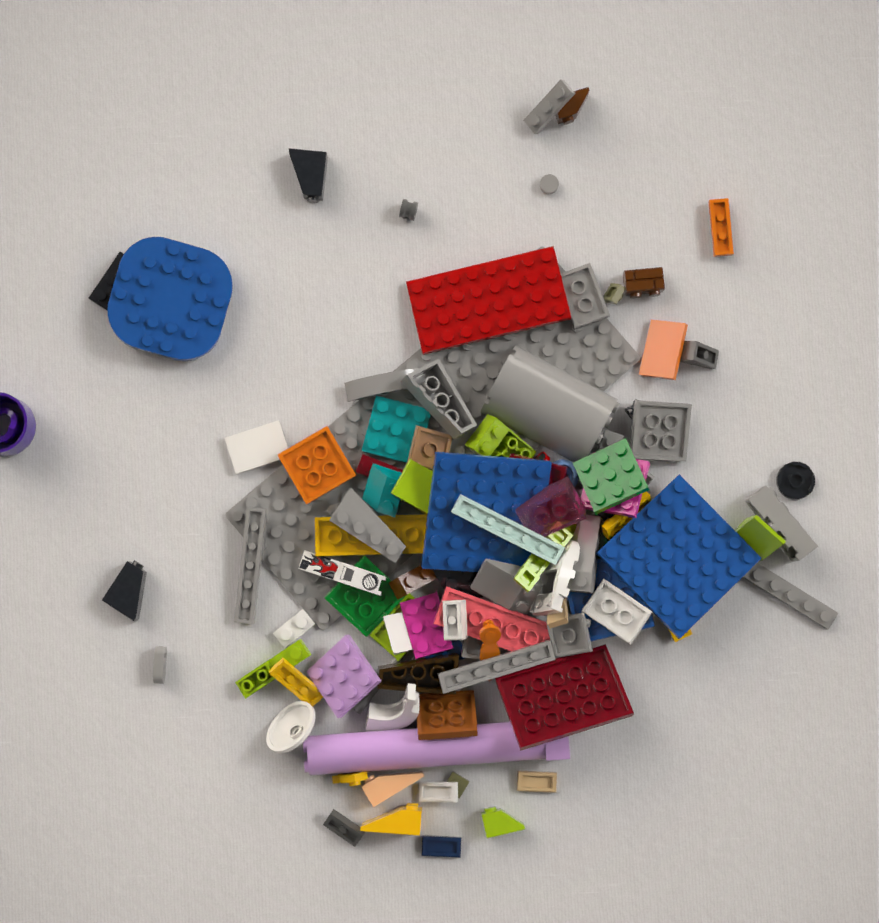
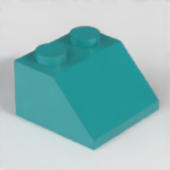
[362,463,402,517]

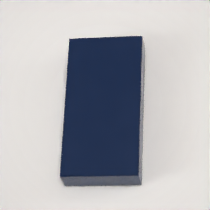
[422,835,461,858]

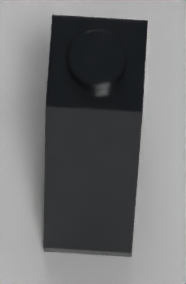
[289,148,328,203]
[102,560,147,621]

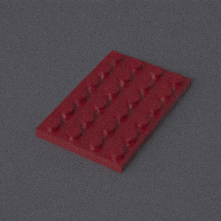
[495,644,634,751]

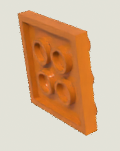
[278,426,357,505]

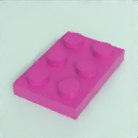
[400,592,453,659]

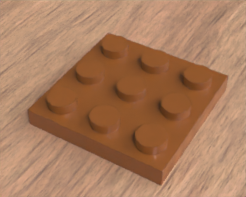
[417,690,478,740]

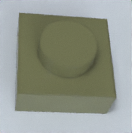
[603,283,626,304]
[447,771,470,799]

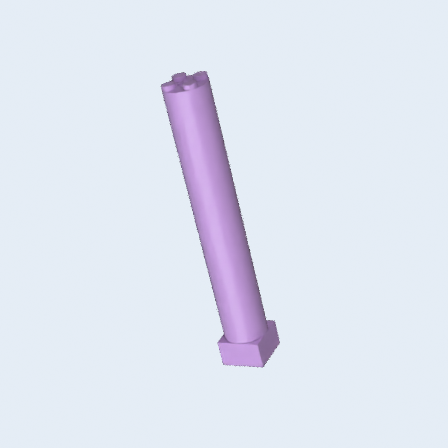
[303,722,570,775]

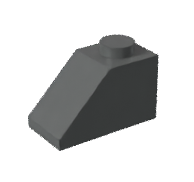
[680,341,719,369]

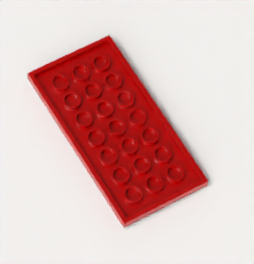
[406,246,571,355]

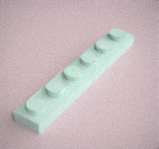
[451,494,565,565]

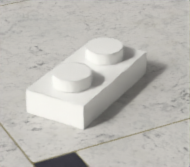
[273,609,316,648]

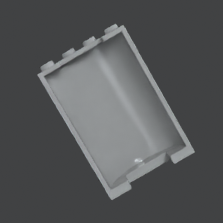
[480,346,620,462]

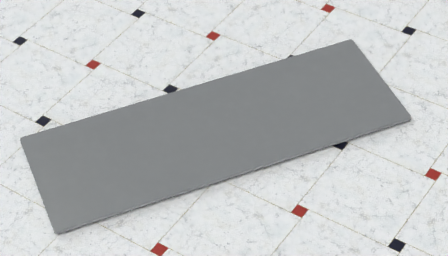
[226,247,640,630]

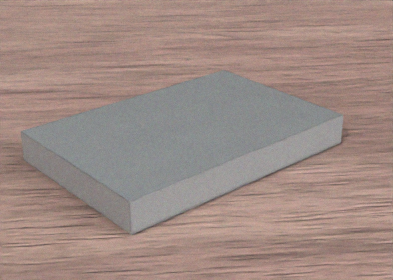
[561,263,610,330]

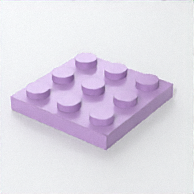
[307,635,381,718]

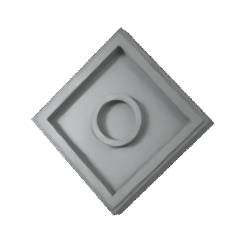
[546,612,593,658]

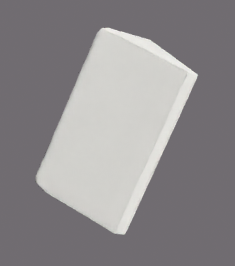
[442,600,468,640]
[383,612,413,655]

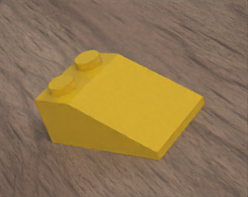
[360,803,422,836]

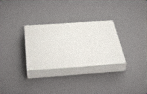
[225,420,288,474]
[582,579,653,645]

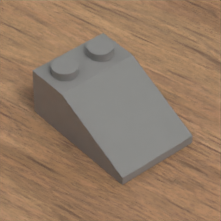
[470,559,543,614]

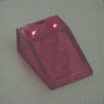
[515,477,586,537]

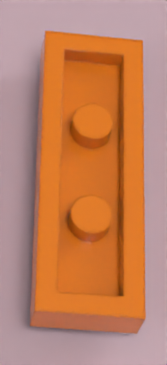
[708,198,734,257]

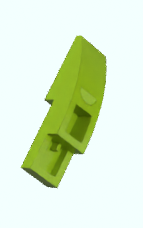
[235,639,312,699]

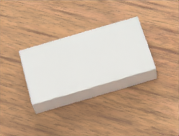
[419,781,458,803]

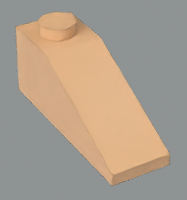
[362,771,424,807]

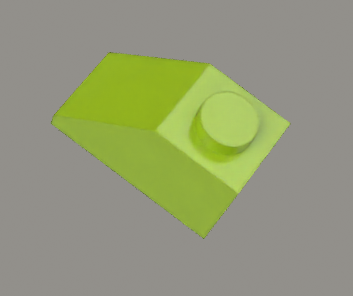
[481,806,525,838]

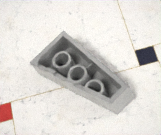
[401,359,477,440]
[745,486,818,562]
[330,488,406,563]

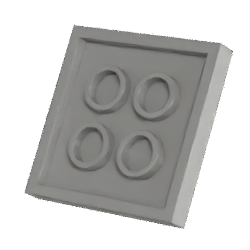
[630,400,692,462]

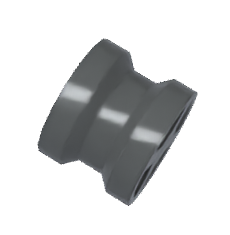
[399,199,418,221]

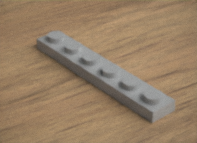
[234,507,267,624]
[743,563,838,629]
[437,640,556,693]

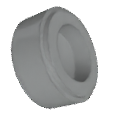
[540,174,559,194]

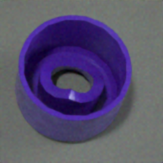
[0,392,36,456]

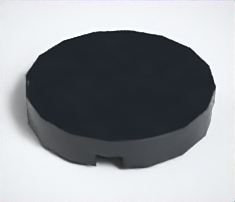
[776,461,815,500]

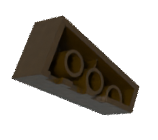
[377,653,459,695]

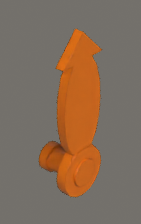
[479,620,501,681]

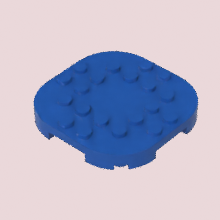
[107,237,233,361]

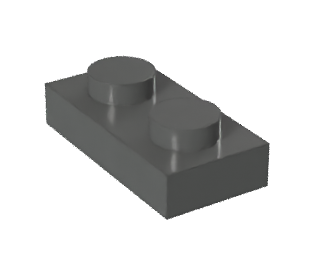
[323,809,365,847]

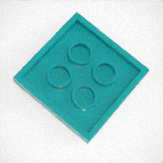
[361,395,431,463]

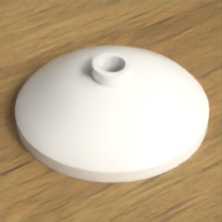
[266,701,315,753]

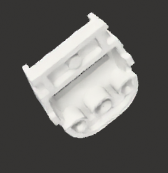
[529,540,580,616]

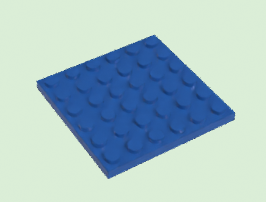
[421,452,552,572]
[596,474,762,639]

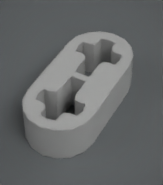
[153,646,167,684]

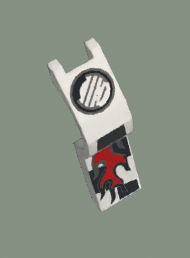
[298,550,387,596]

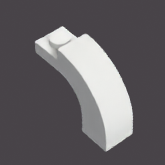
[365,683,419,731]

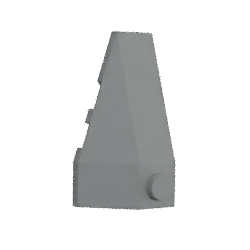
[567,515,601,594]

